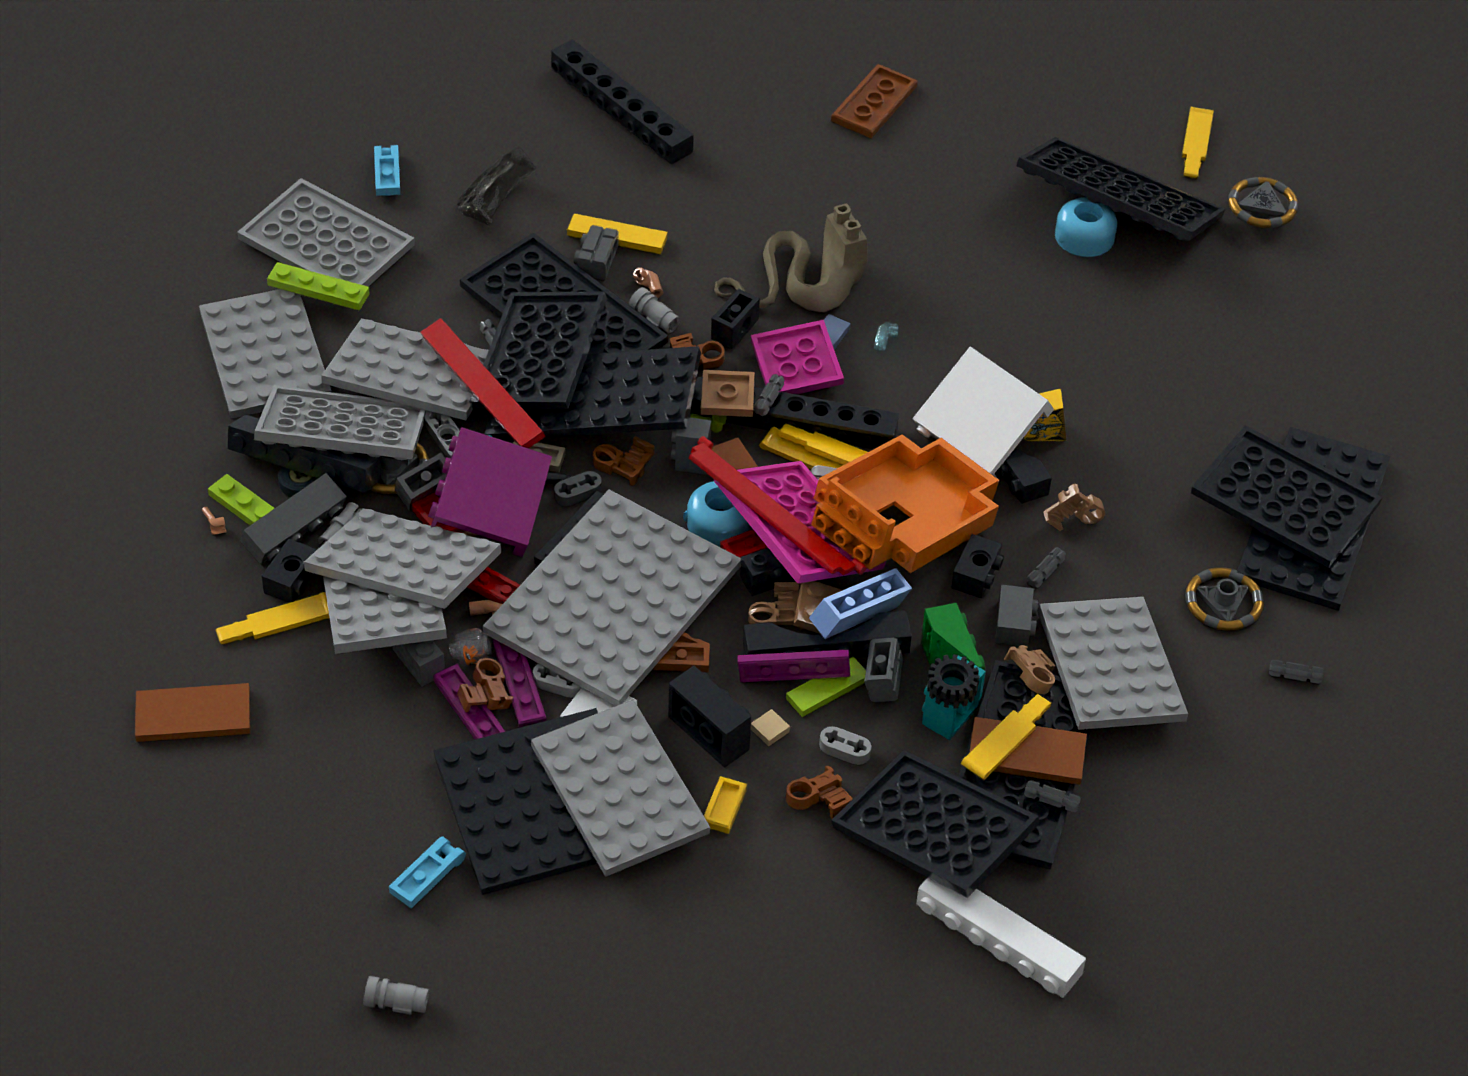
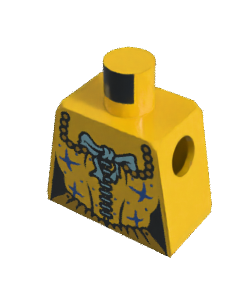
[1024,389,1066,441]

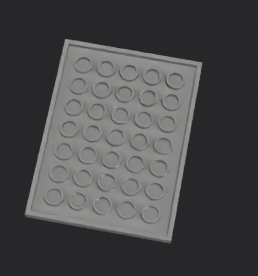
[483,489,741,706]

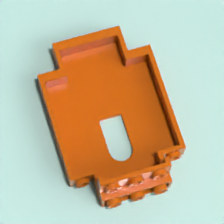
[811,434,999,573]

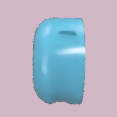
[1055,197,1117,257]
[683,481,752,547]

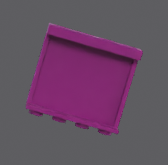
[428,427,552,557]

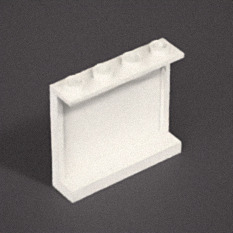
[912,347,1054,479]

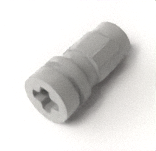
[629,287,680,333]
[364,976,429,1014]

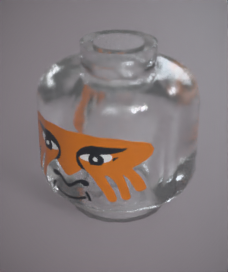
[449,628,492,666]

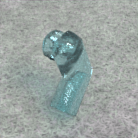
[874,321,899,351]

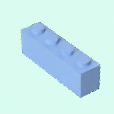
[809,568,912,639]

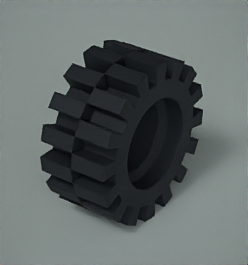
[927,654,980,709]

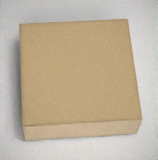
[751,709,790,746]

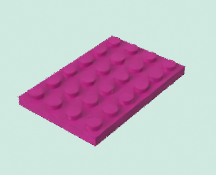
[714,461,886,584]

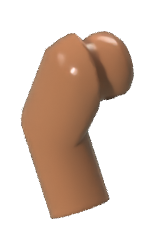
[633,268,663,298]
[469,600,502,616]

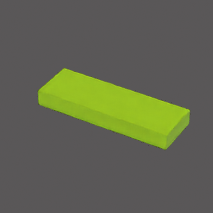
[786,657,866,717]

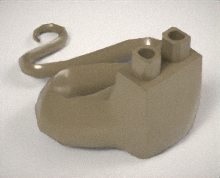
[714,204,868,312]

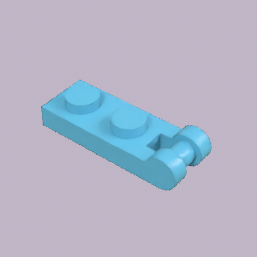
[374,145,401,196]
[389,836,466,908]

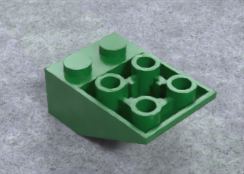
[921,603,985,671]

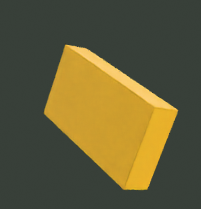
[704,776,747,834]

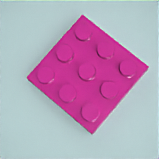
[751,320,844,394]

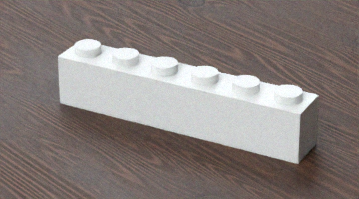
[916,878,1086,998]

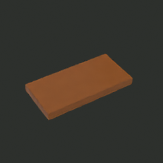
[831,64,918,139]
[135,683,250,742]
[970,717,1087,785]

